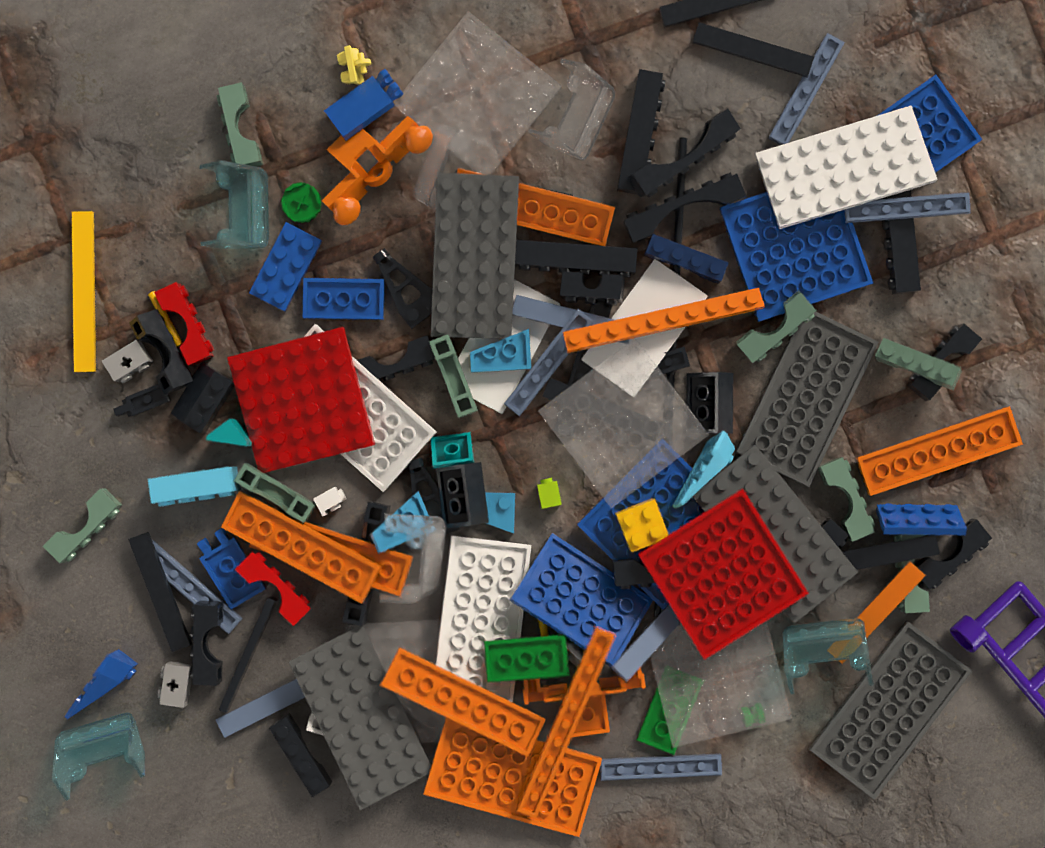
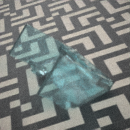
[200,160,269,249]
[783,618,873,694]
[52,712,145,800]

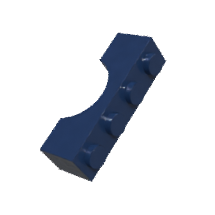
[644,234,729,284]

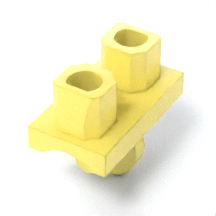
[337,45,371,85]

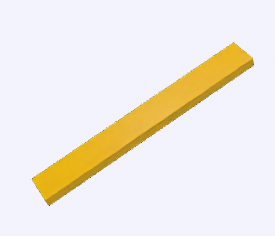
[72,211,96,372]

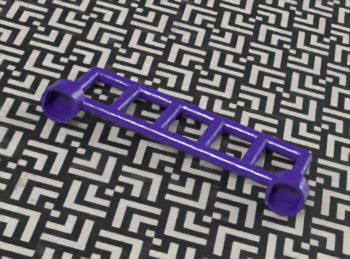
[950,581,1045,718]

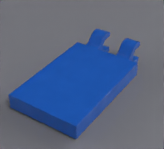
[324,69,403,141]
[197,528,266,609]

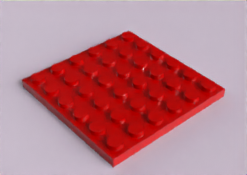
[227,327,375,473]
[638,489,809,660]

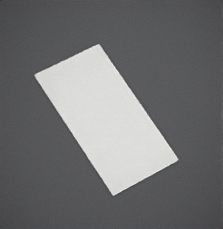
[581,259,708,397]
[445,279,560,414]

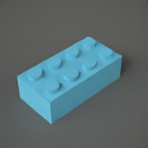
[148,467,240,507]

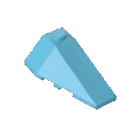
[672,431,735,509]

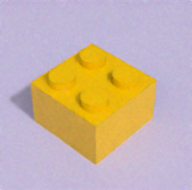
[615,498,669,552]

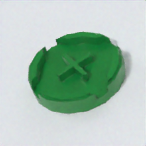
[281,182,322,223]

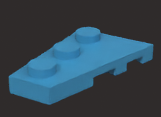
[470,329,531,373]
[370,492,434,553]
[485,492,515,533]

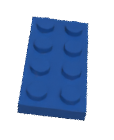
[249,222,322,312]
[303,278,385,320]
[876,503,967,535]

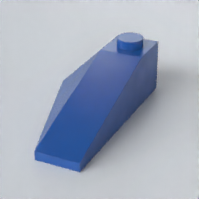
[64,649,138,719]

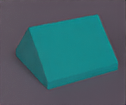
[206,419,252,446]
[431,432,475,468]

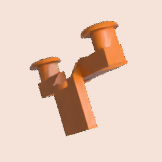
[322,116,433,225]
[523,667,646,737]

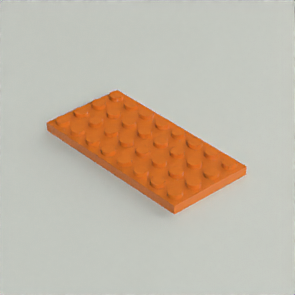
[423,717,602,837]

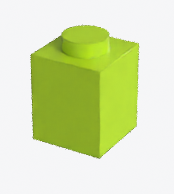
[537,478,562,509]

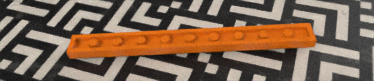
[563,288,764,353]
[517,627,615,818]

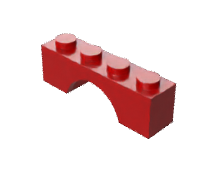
[154,282,214,367]
[235,551,311,626]

